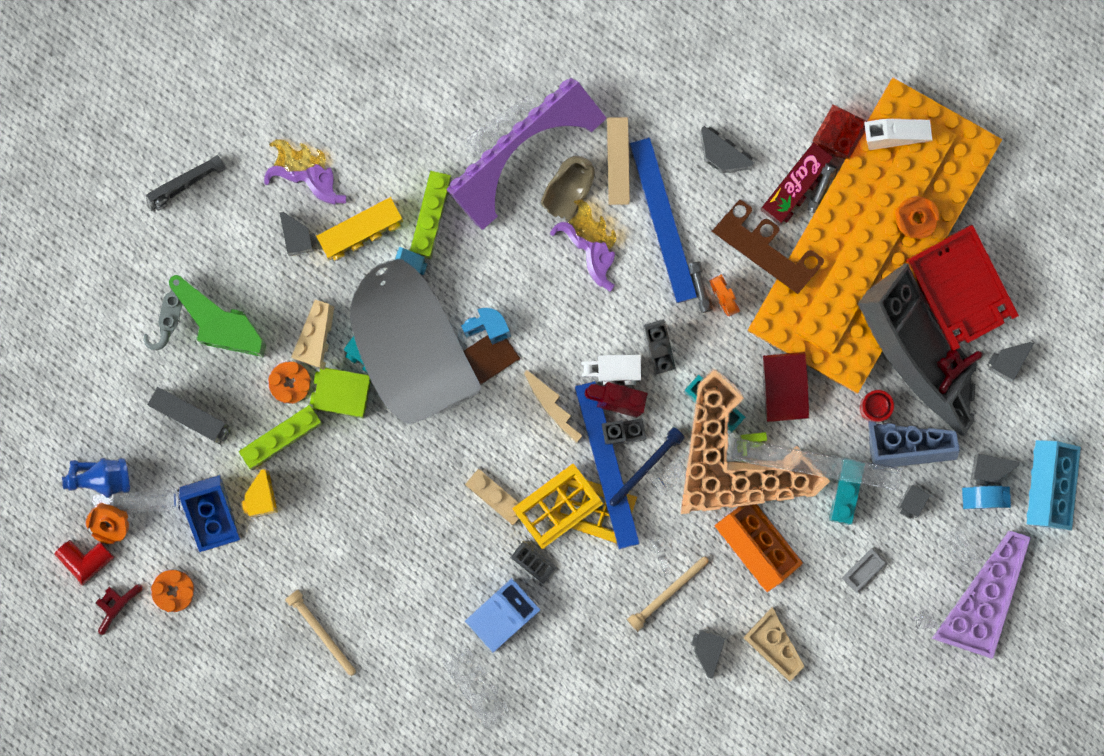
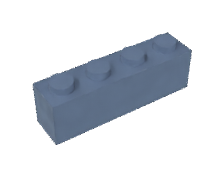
[868,421,960,469]

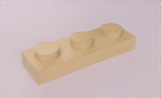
[465,468,519,525]

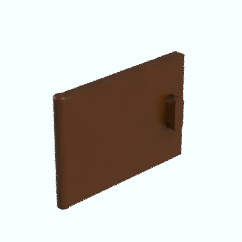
[463,335,521,385]

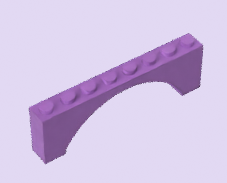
[446,78,607,230]

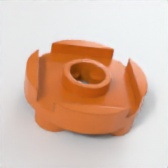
[895,196,939,239]
[710,274,740,317]
[268,362,311,404]
[86,503,129,544]
[151,570,194,612]

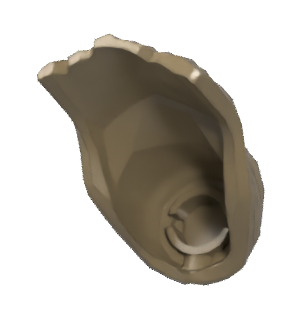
[541,155,595,221]

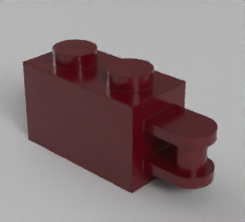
[584,382,648,418]

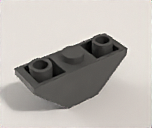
[700,126,754,174]
[643,319,676,375]

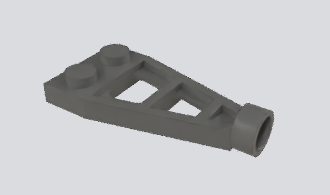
[146,155,226,211]

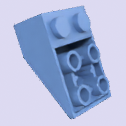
[465,578,540,652]

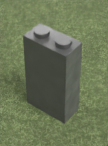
[147,386,230,444]

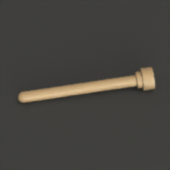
[626,557,709,632]
[285,589,356,676]

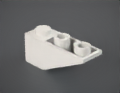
[864,119,933,150]

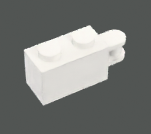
[581,355,641,386]

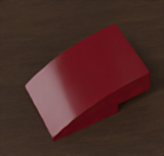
[763,352,809,422]

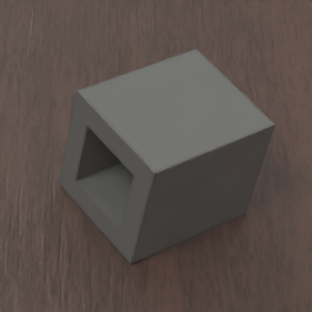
[897,485,930,519]

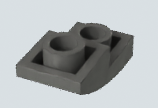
[601,418,646,445]

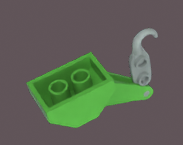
[143,275,266,357]

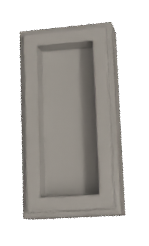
[842,548,886,593]

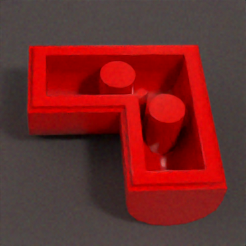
[54,540,115,586]

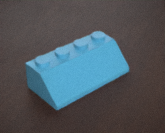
[1027,440,1081,531]

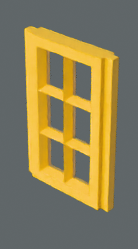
[512,463,603,549]
[549,477,637,544]

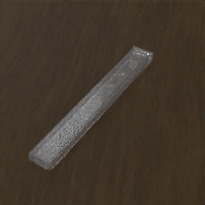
[730,438,903,491]

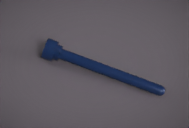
[610,427,685,507]

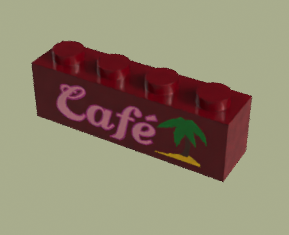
[760,142,833,225]

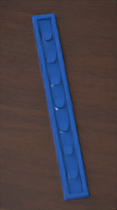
[630,138,697,304]
[575,381,640,550]

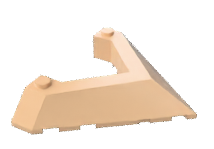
[681,369,830,514]

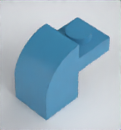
[461,308,511,345]
[962,486,1011,509]

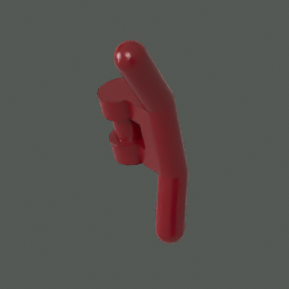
[937,349,983,394]
[95,584,143,635]

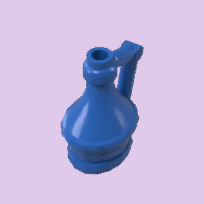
[62,458,130,498]

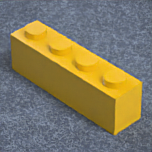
[316,197,403,261]

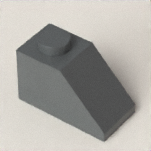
[280,212,317,256]
[988,342,1034,382]
[970,454,1020,486]
[691,630,725,679]

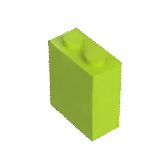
[310,368,371,418]

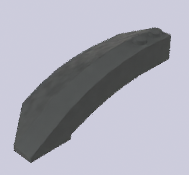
[858,263,977,436]

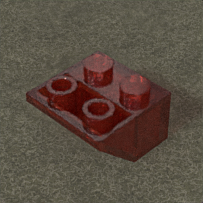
[812,105,868,160]

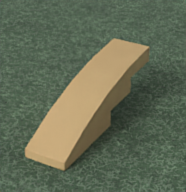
[607,117,630,205]
[524,370,582,443]

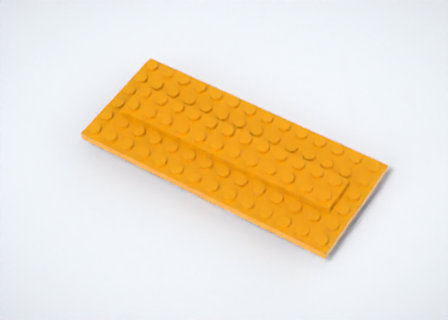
[747,77,1002,394]

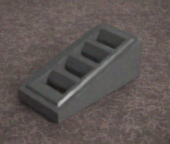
[510,541,557,584]

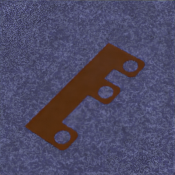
[711,199,824,294]

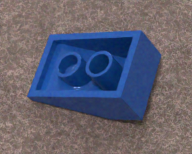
[179,475,240,552]

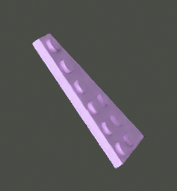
[932,531,1031,659]

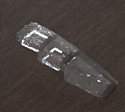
[92,489,180,514]

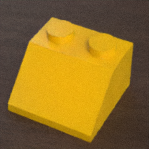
[242,469,278,518]

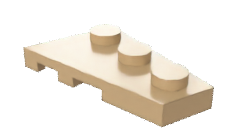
[291,300,334,370]
[743,607,804,682]

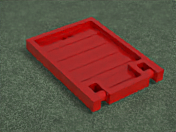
[905,225,1019,350]

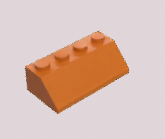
[714,504,803,592]

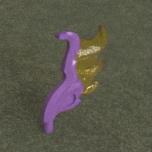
[264,139,347,205]
[550,200,616,292]

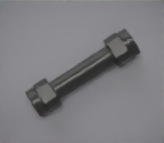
[808,163,838,213]
[688,261,713,313]

